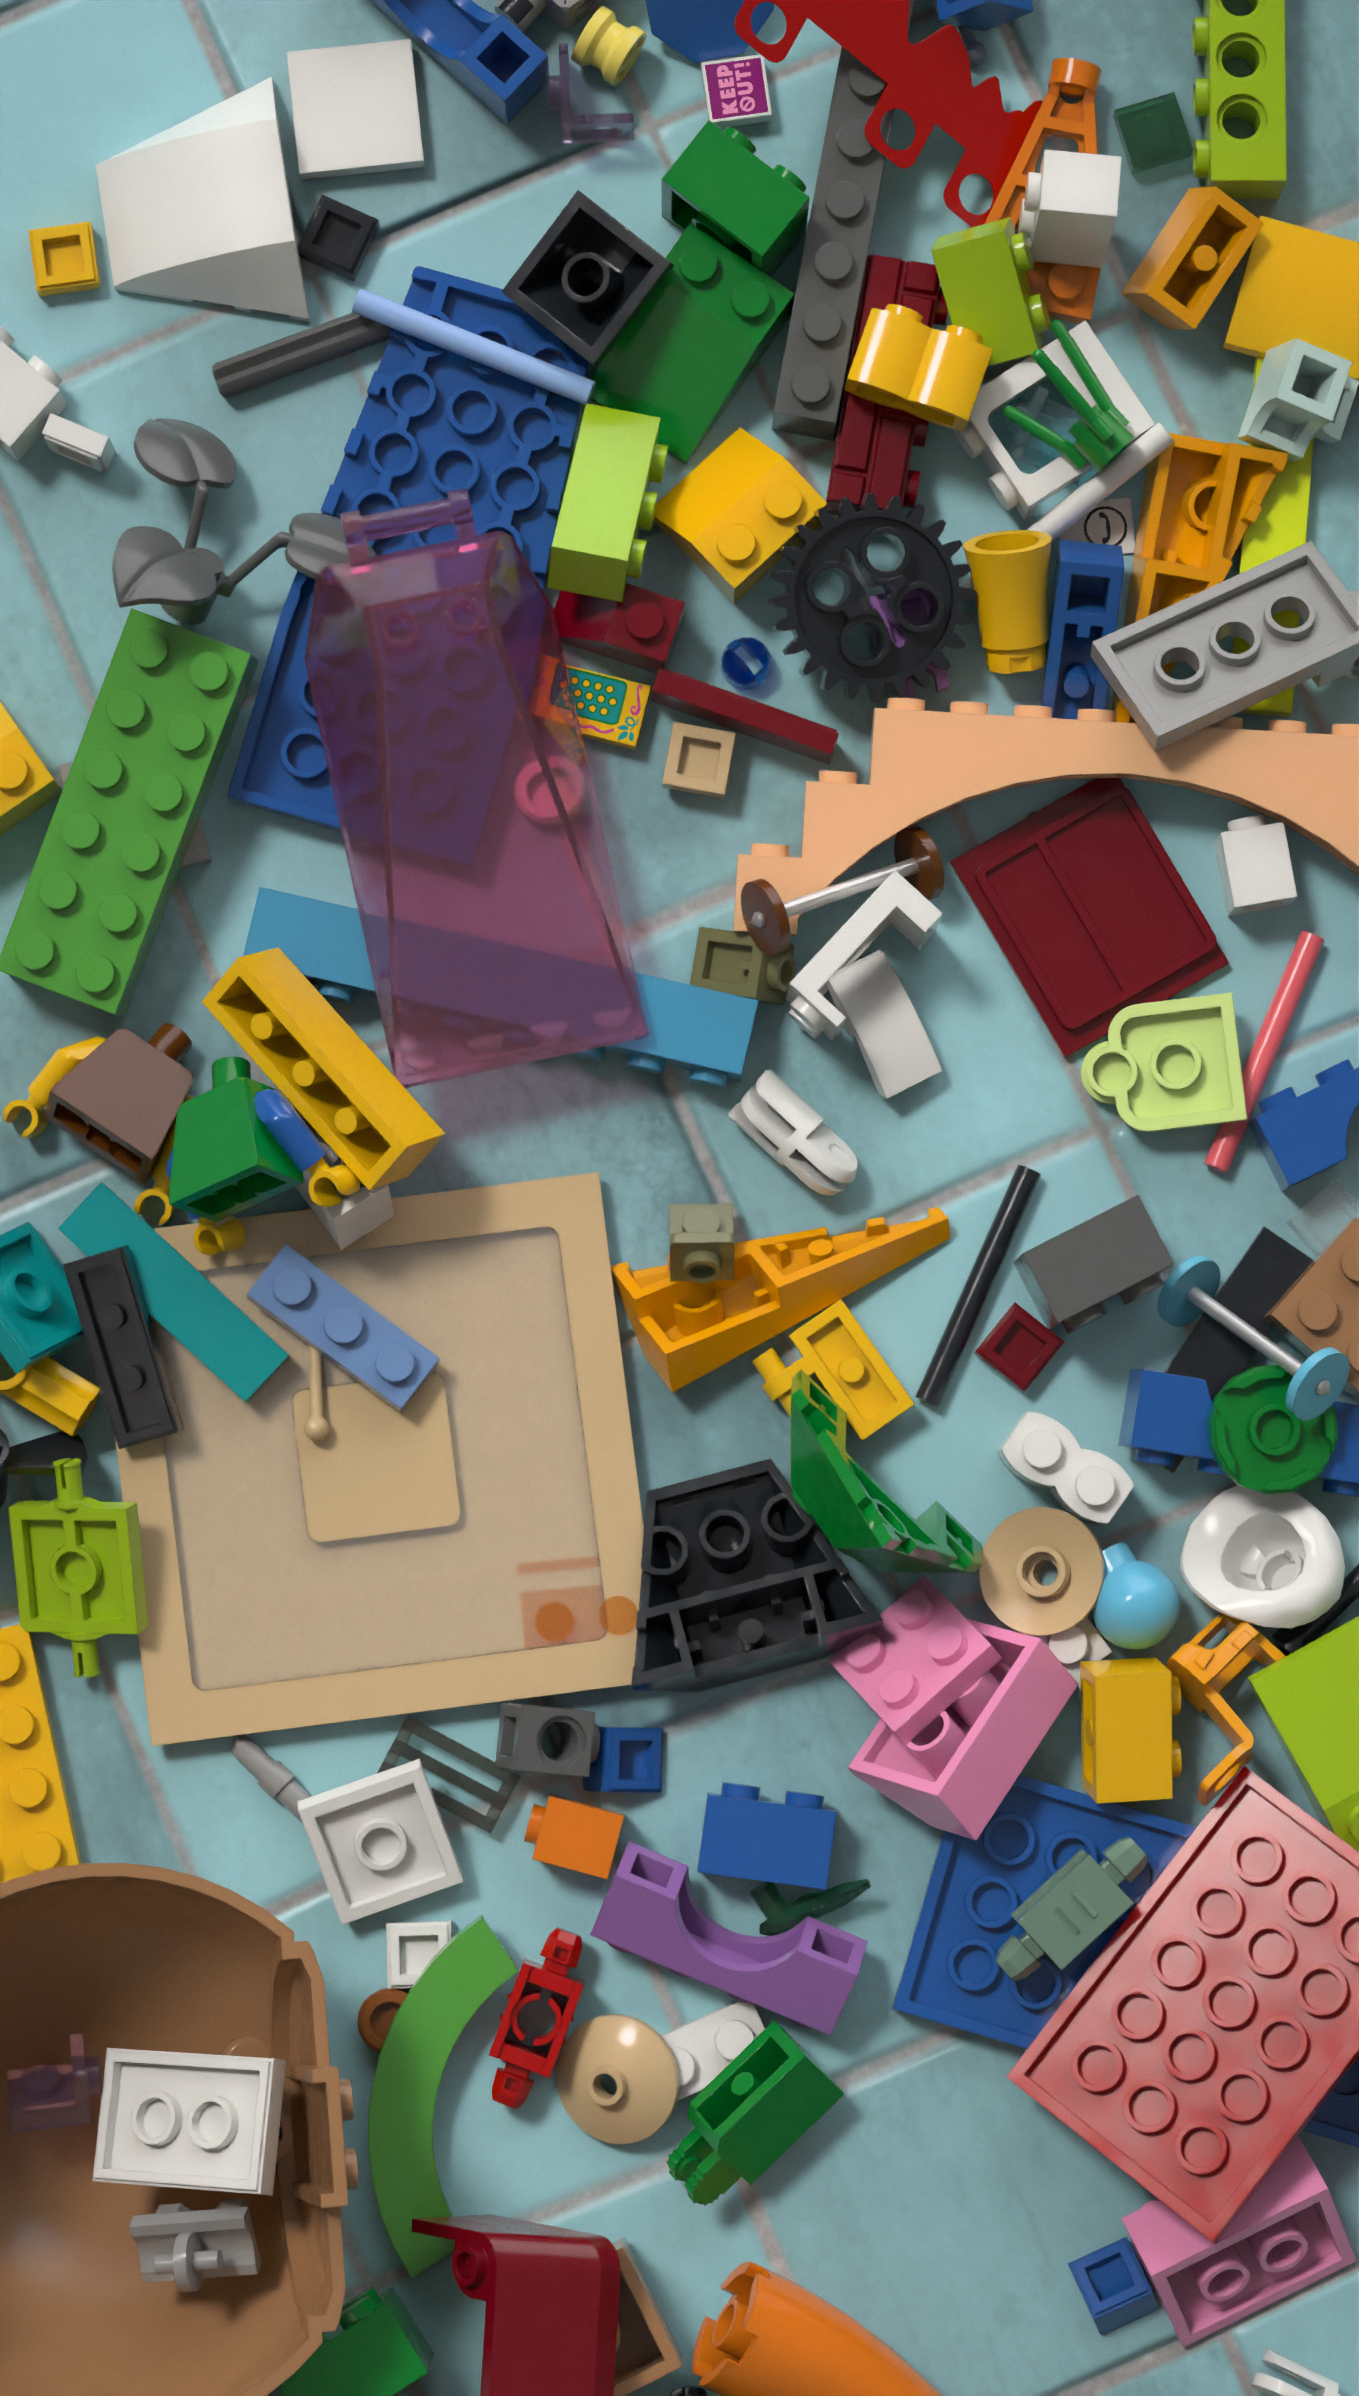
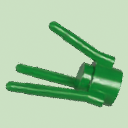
[1003,319,1135,473]

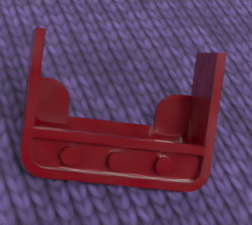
[411,2214,620,2396]

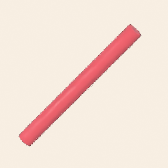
[1204,931,1324,1173]

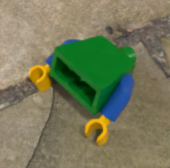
[166,1056,360,1256]

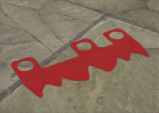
[734,0,1042,228]

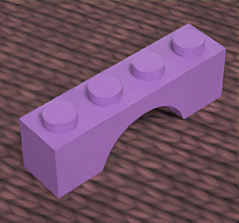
[590,1841,868,2036]

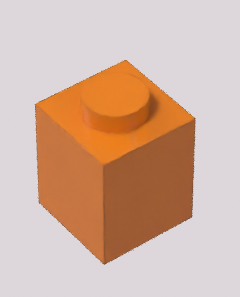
[524,1794,625,1879]

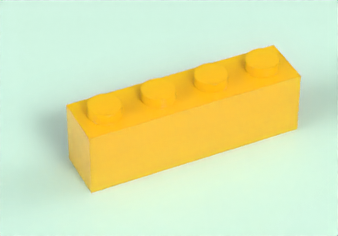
[202,947,445,1190]

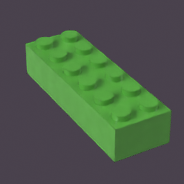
[0,608,259,1017]

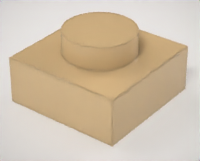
[662,722,736,799]

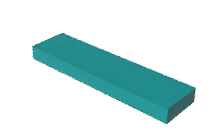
[57,1182,290,1403]

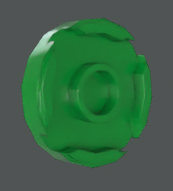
[1206,1365,1338,1494]

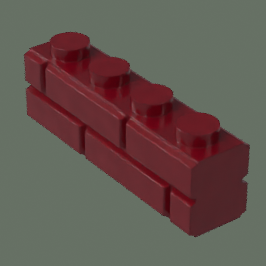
[826,254,948,515]

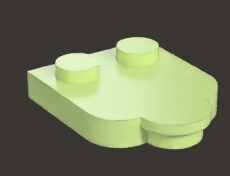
[1081,992,1248,1132]

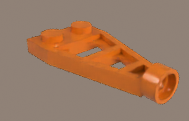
[985,58,1102,325]

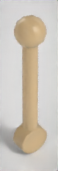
[304,1345,329,1441]

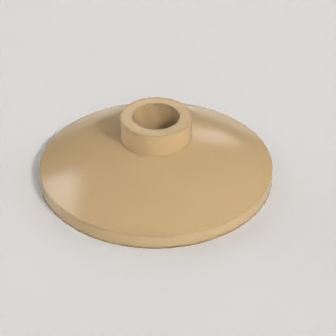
[979,1507,1105,1636]
[556,2014,680,2144]

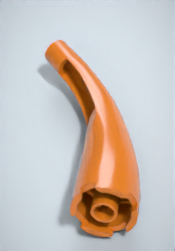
[692,2262,943,2396]

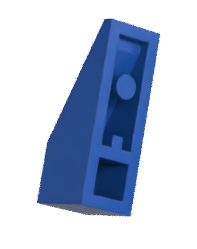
[1040,539,1125,720]

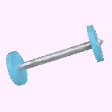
[1157,1255,1350,1421]

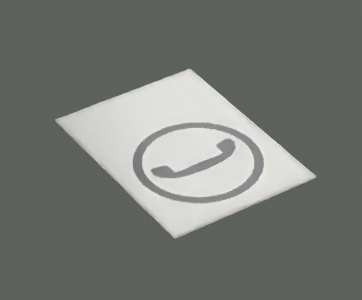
[1059,497,1136,554]

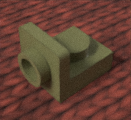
[690,927,796,1005]
[669,1203,734,1284]

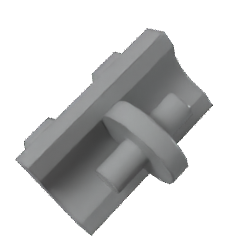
[129,2198,262,2292]

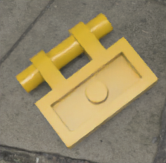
[752,1299,914,1441]

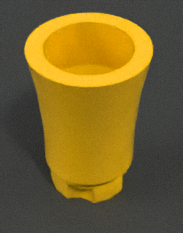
[963,530,1052,674]

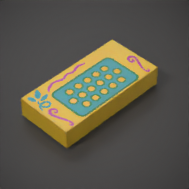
[515,656,651,750]

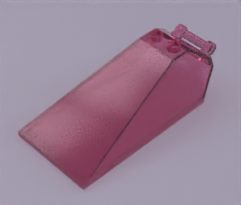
[305,488,649,1088]

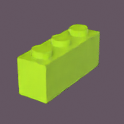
[547,403,669,602]

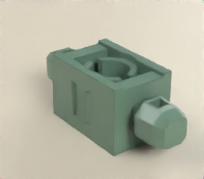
[995,1837,1148,1981]

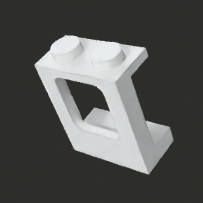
[954,320,1156,520]
[786,870,943,1041]

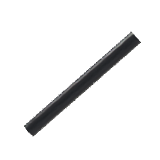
[915,1164,1041,1407]

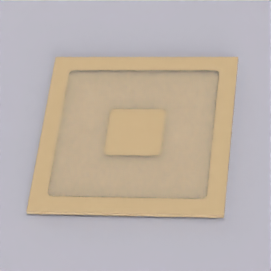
[115,1172,644,1746]

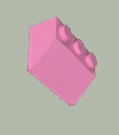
[848,1618,1078,1841]
[1121,2136,1357,2347]

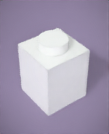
[1214,815,1297,916]

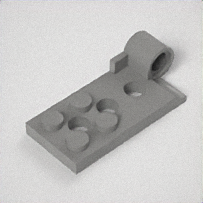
[1091,541,1359,751]

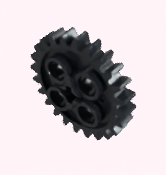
[768,493,977,702]

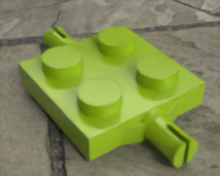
[9,1458,149,1678]

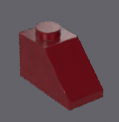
[545,583,685,674]

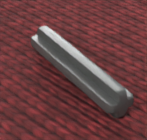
[212,313,391,398]

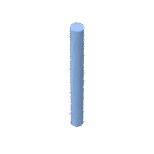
[352,289,596,405]

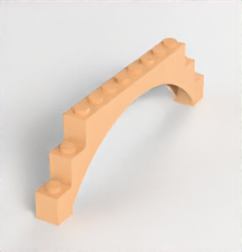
[733,698,1359,937]

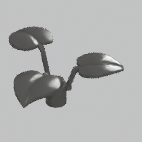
[112,418,387,625]

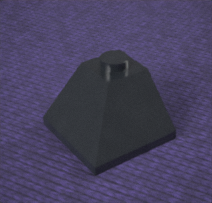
[501,190,675,368]

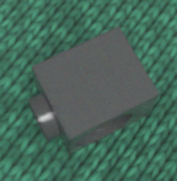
[495,1702,600,1777]

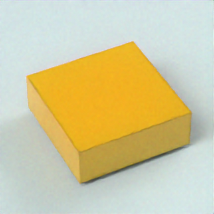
[28,222,101,297]

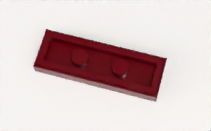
[652,668,839,765]

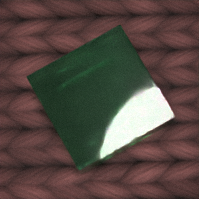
[1113,92,1193,174]

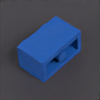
[697,1782,837,1890]

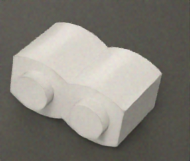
[997,1412,1134,1525]

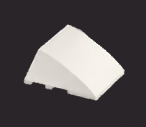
[96,77,310,322]

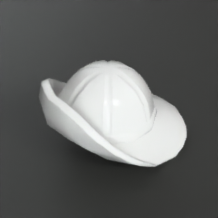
[1180,1485,1345,1628]

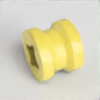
[571,6,647,87]

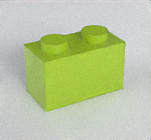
[931,217,1051,366]

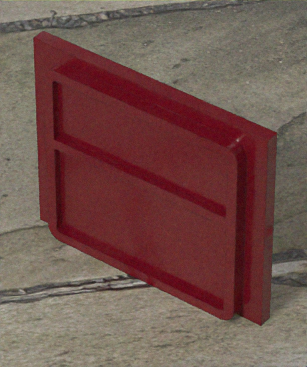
[949,778,1229,1059]

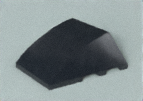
[631,1458,883,1692]

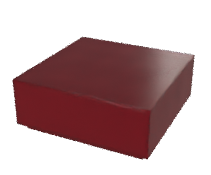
[974,1302,1064,1393]

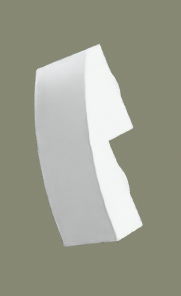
[826,950,942,1099]

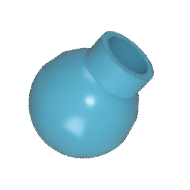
[1091,1542,1180,1650]

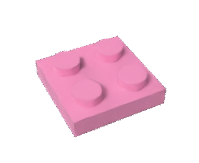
[829,1576,1002,1745]

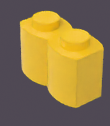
[844,304,993,431]

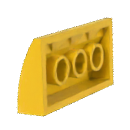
[1223,216,1359,381]

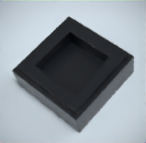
[298,195,380,281]

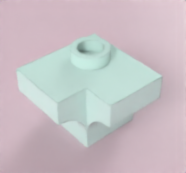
[1237,338,1359,462]

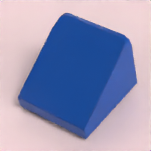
[583,1726,663,1793]
[1068,2237,1158,2335]

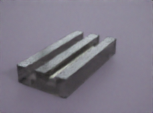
[377,1715,522,1833]

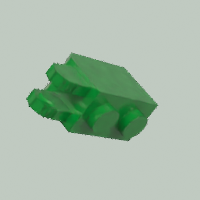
[666,2020,844,2206]

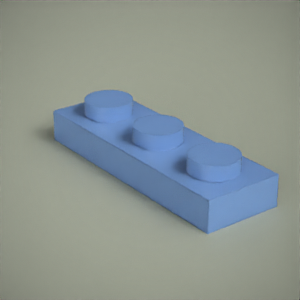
[247,1244,440,1413]

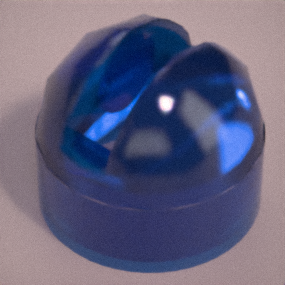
[721,637,772,690]

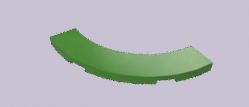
[368,1915,519,2278]

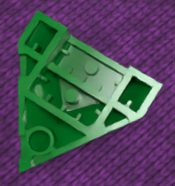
[791,1369,982,1573]

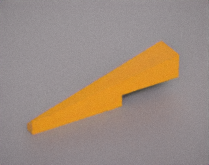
[1111,432,1288,723]
[611,1207,951,1393]

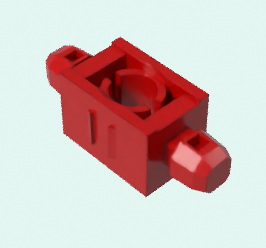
[489,1927,585,2109]

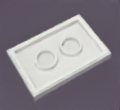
[92,2048,286,2196]

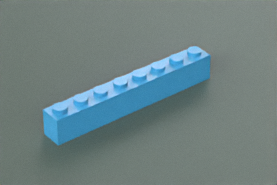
[243,887,759,1088]

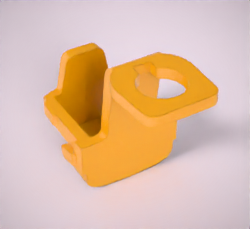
[1166,1613,1285,1806]

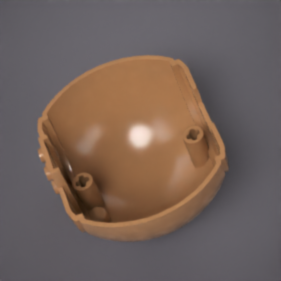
[0,1863,358,2396]

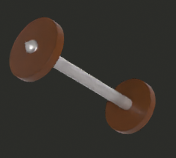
[741,825,944,956]

